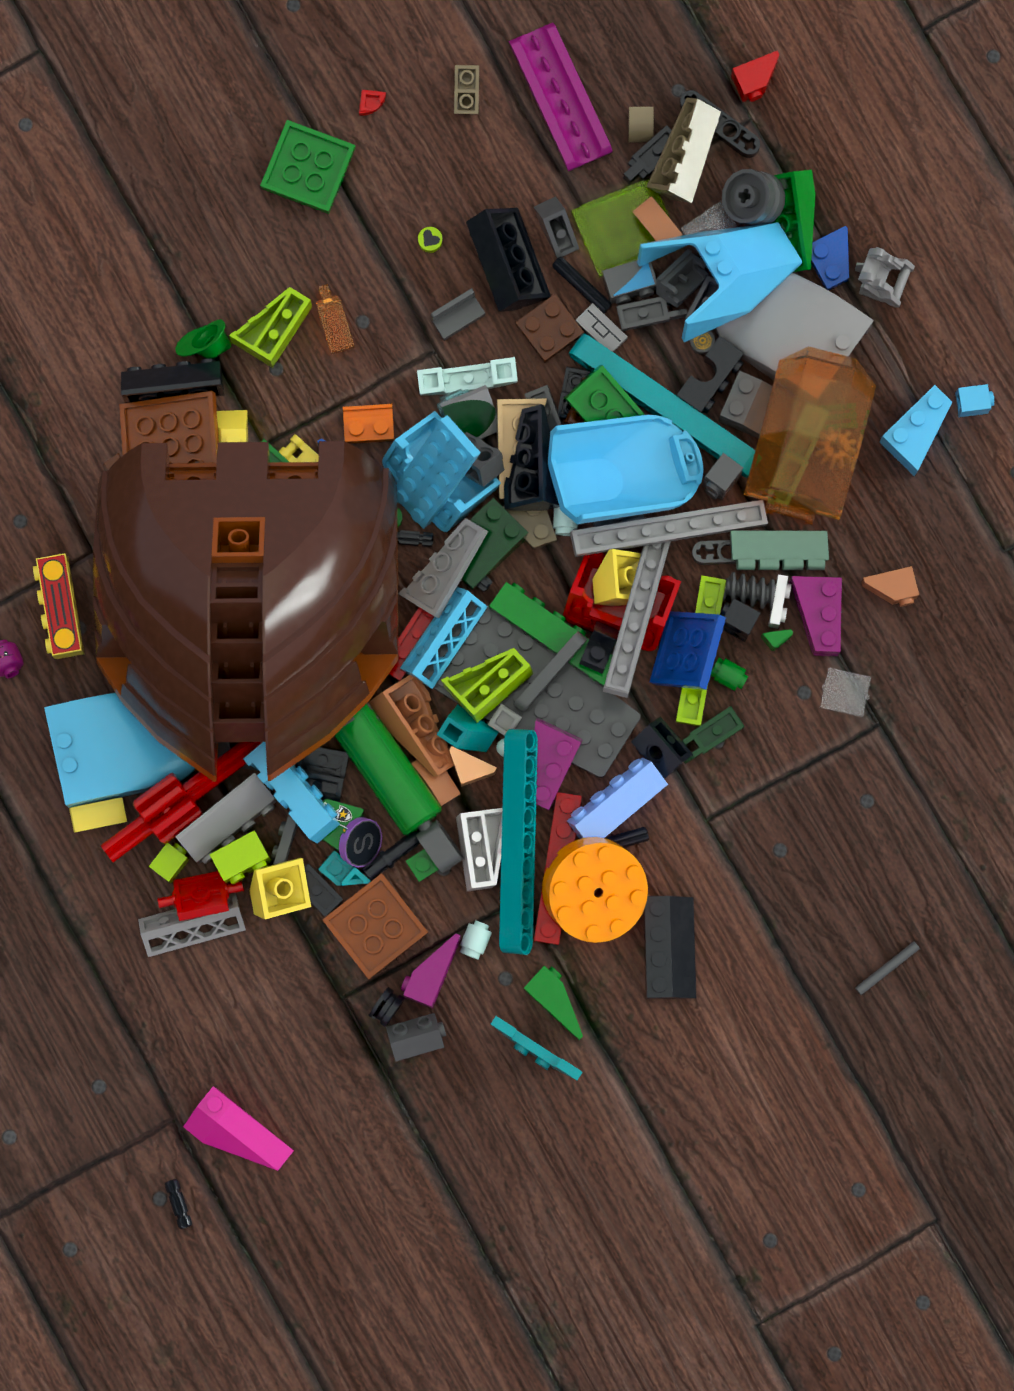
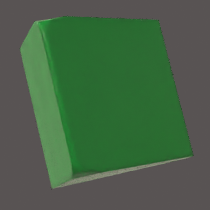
[761,629,793,651]

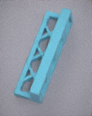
[400,587,488,689]

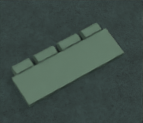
[730,530,829,570]

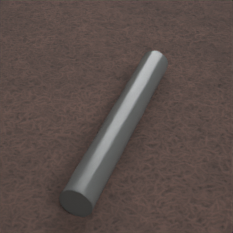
[855,941,920,995]

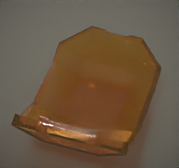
[743,346,876,525]

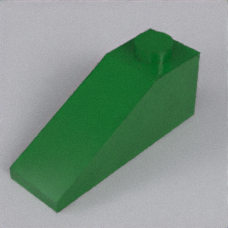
[524,966,583,1040]

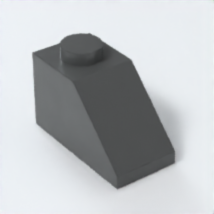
[534,196,579,258]

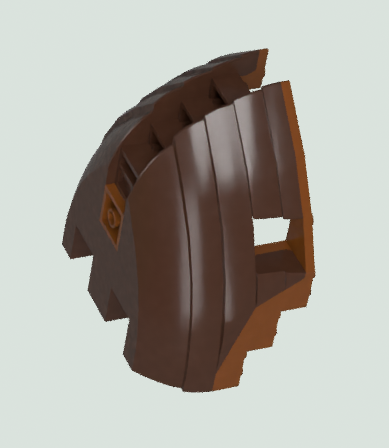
[93,441,399,782]

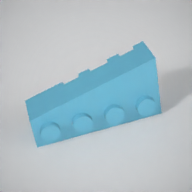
[243,742,340,844]

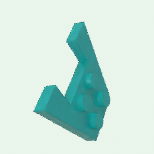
[491,1016,582,1080]

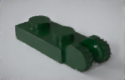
[682,706,745,764]

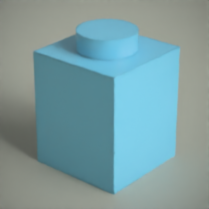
[955,384,994,417]

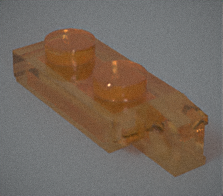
[316,284,355,355]

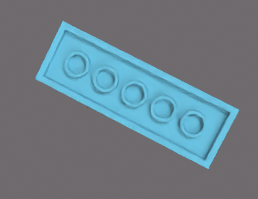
[396,415,481,529]

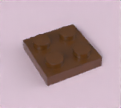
[515,294,584,363]

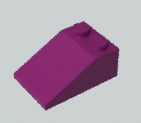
[401,933,461,1009]

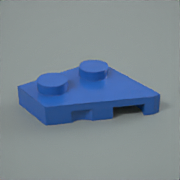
[811,226,849,291]

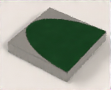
[440,385,497,439]

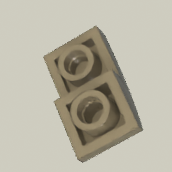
[454,65,479,114]

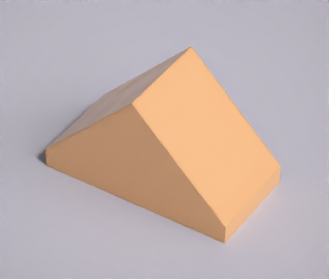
[449,746,497,787]

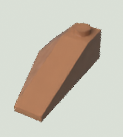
[369,675,454,778]

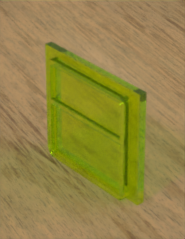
[571,179,670,278]

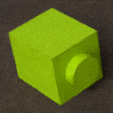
[149,843,189,883]

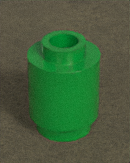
[710,658,748,691]

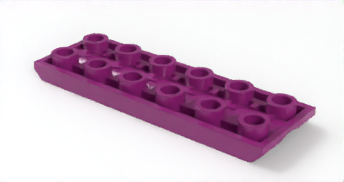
[508,22,613,171]

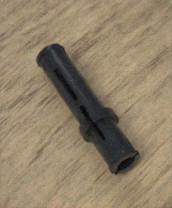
[362,829,420,881]

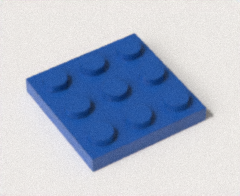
[650,611,726,690]

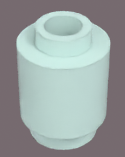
[553,507,578,536]
[460,920,492,960]

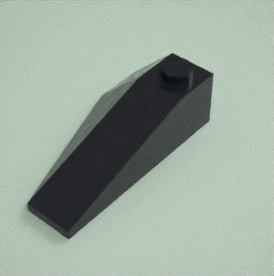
[504,404,560,511]

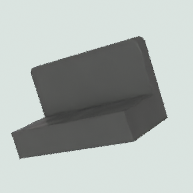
[430,288,485,341]

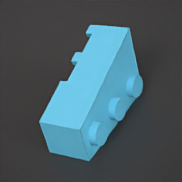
[880,385,952,476]

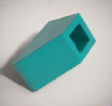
[437,704,499,752]

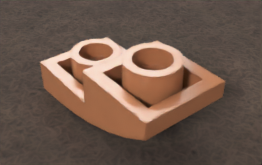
[632,196,683,241]
[411,759,460,806]

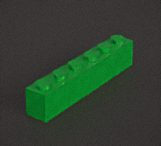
[489,582,613,687]

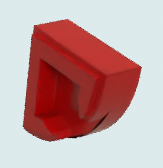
[359,90,386,116]

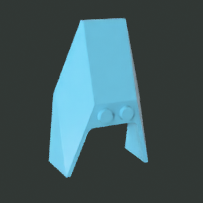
[637,222,802,342]

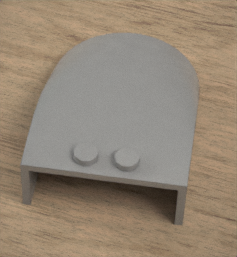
[715,272,874,405]

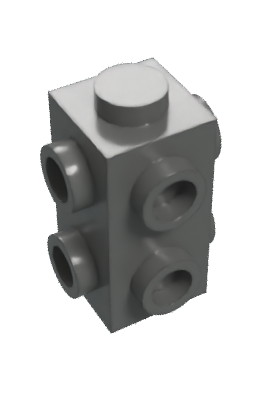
[386,1013,446,1061]

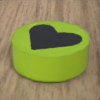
[418,227,442,253]

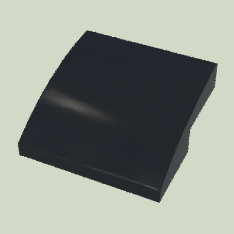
[296,746,349,802]

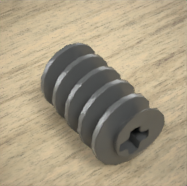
[722,572,776,610]

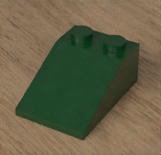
[462,498,529,590]

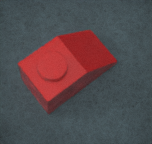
[731,50,779,102]

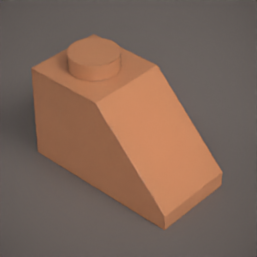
[861,566,919,607]

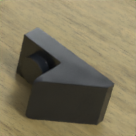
[579,621,619,674]

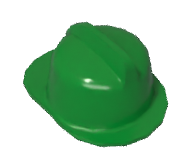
[175,320,232,359]

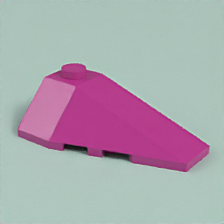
[183,1086,294,1171]

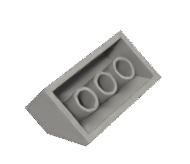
[175,773,277,865]

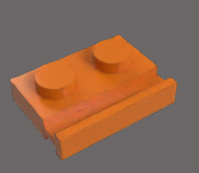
[343,404,394,444]

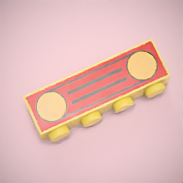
[33,553,84,659]

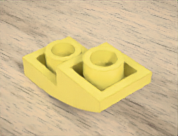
[69,797,127,833]

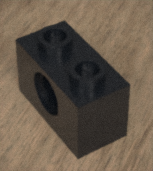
[631,716,693,779]

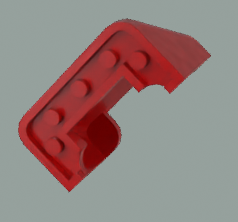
[563,552,681,651]

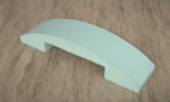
[417,357,518,395]

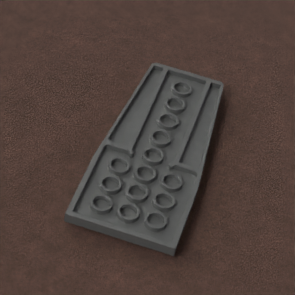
[422,601,640,778]

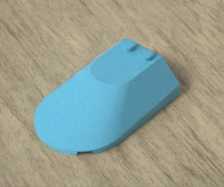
[548,415,703,524]

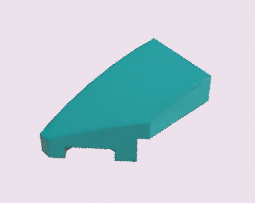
[318,850,371,886]

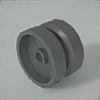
[722,169,785,225]

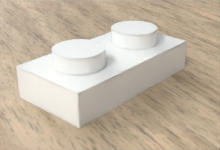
[768,574,791,629]

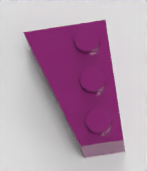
[789,576,842,656]
[534,718,583,810]

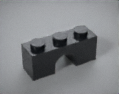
[677,336,744,414]

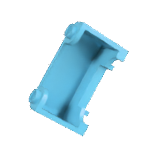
[382,411,501,532]

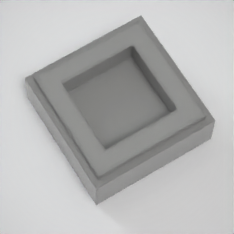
[487,703,522,736]

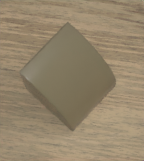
[628,107,654,142]

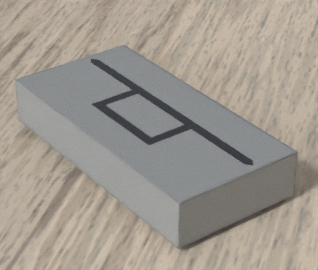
[575,303,628,352]

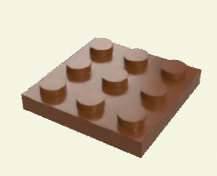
[322,873,428,980]

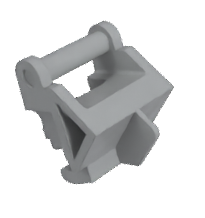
[855,247,915,308]

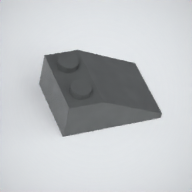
[718,371,805,449]

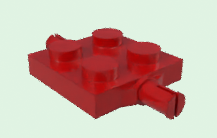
[157,871,244,921]

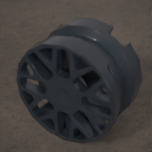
[368,987,405,1027]

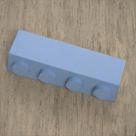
[567,757,668,839]

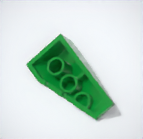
[772,170,815,272]

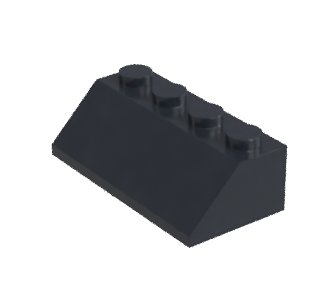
[466,208,551,312]
[121,359,225,403]
[643,896,696,999]

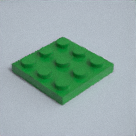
[260,120,356,214]

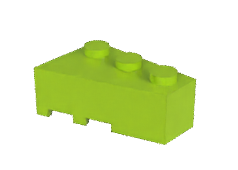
[229,287,312,368]
[441,648,533,723]

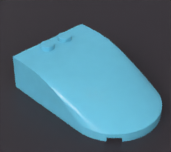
[44,693,195,808]

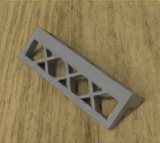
[138,893,246,957]

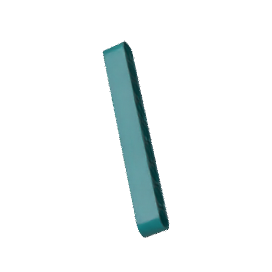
[568,333,762,478]
[499,729,538,955]

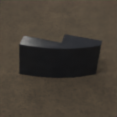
[558,366,591,418]

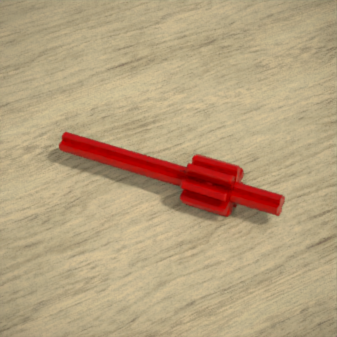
[101,742,262,862]

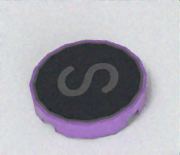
[339,817,382,868]

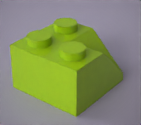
[209,830,272,884]

